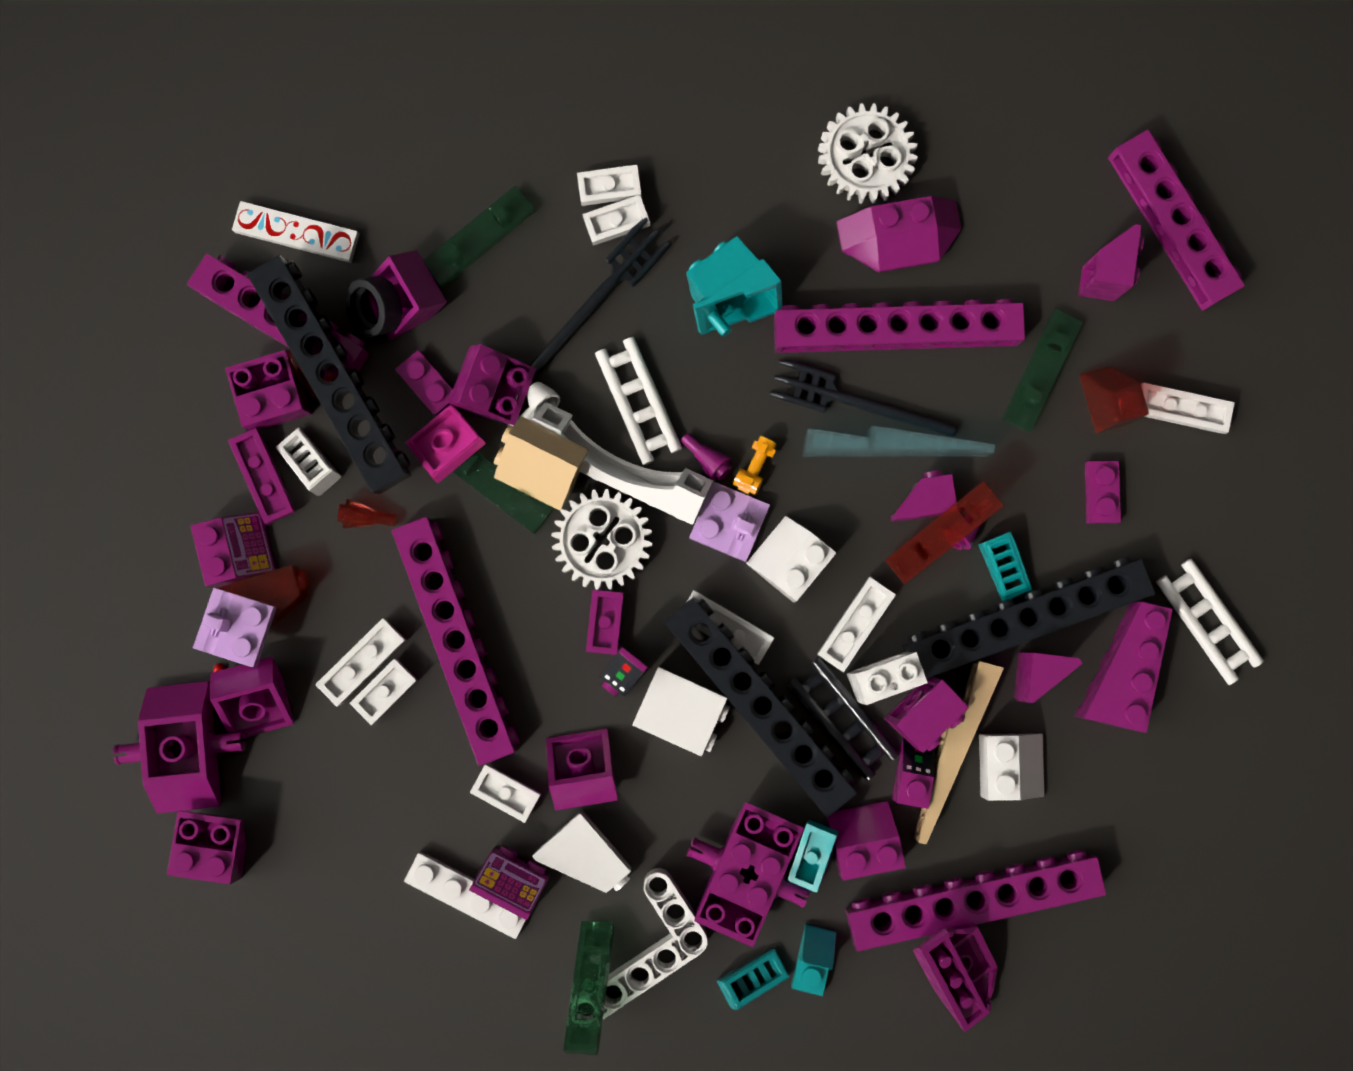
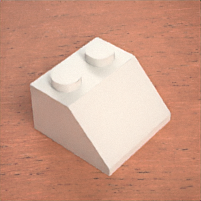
[746,516,836,603]
[979,733,1044,801]

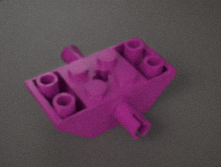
[113,681,246,814]
[686,802,811,947]

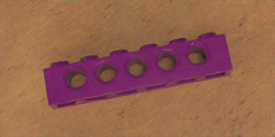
[1108,130,1245,311]
[187,253,370,377]

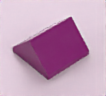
[1014,653,1083,703]

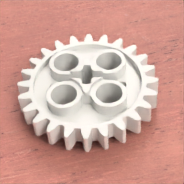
[818,103,918,204]
[552,489,652,590]

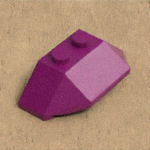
[836,196,961,273]
[912,923,998,1032]

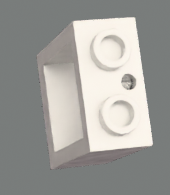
[846,652,928,705]

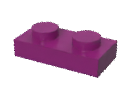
[395,350,453,417]
[1085,461,1121,524]
[586,590,624,655]

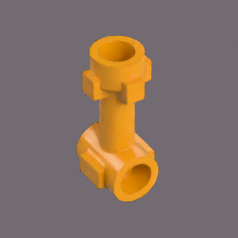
[733,436,776,495]

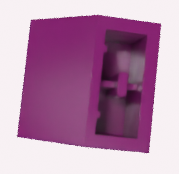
[1078,224,1144,301]
[448,344,536,426]
[225,350,311,430]
[167,810,247,885]

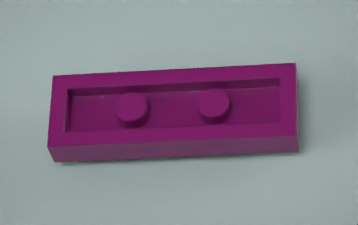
[228,428,296,525]

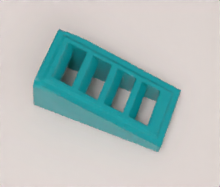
[978,532,1032,602]
[716,948,790,1010]

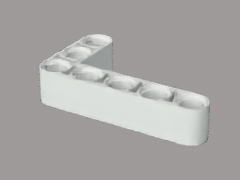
[571,868,707,1028]

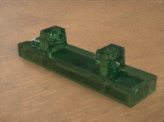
[423,186,536,288]
[1001,309,1083,433]
[453,452,553,535]
[563,921,615,1055]

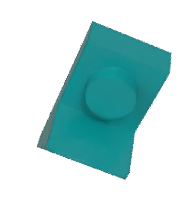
[787,820,839,893]
[791,924,836,996]

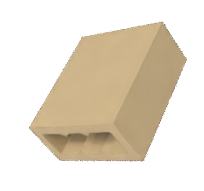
[494,416,589,511]

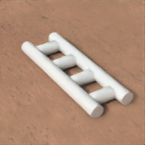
[595,337,682,465]
[1156,558,1264,685]

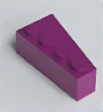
[1074,602,1173,733]

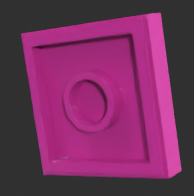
[405,404,486,483]

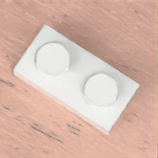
[577,165,642,206]
[582,194,650,246]
[350,658,418,725]
[470,764,541,823]

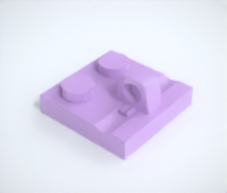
[689,481,770,562]
[193,588,277,668]

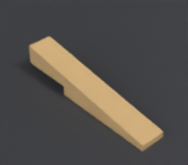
[914,661,1004,844]

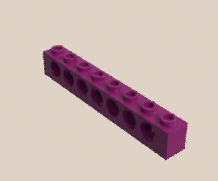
[774,299,1025,353]
[391,517,520,766]
[845,850,1106,952]

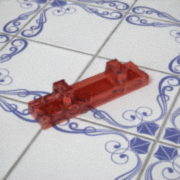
[885,481,1004,584]

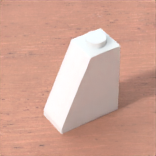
[532,810,631,893]

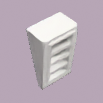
[276,427,341,496]

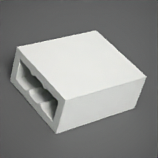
[632,667,730,757]

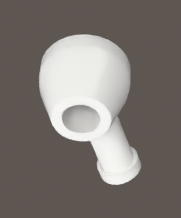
[513,382,560,427]

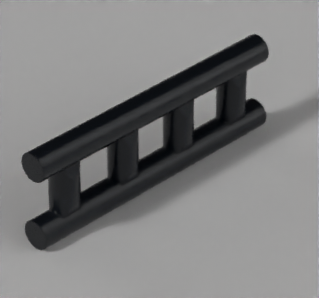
[786,657,900,781]

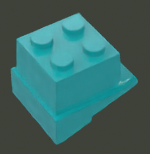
[686,236,782,337]

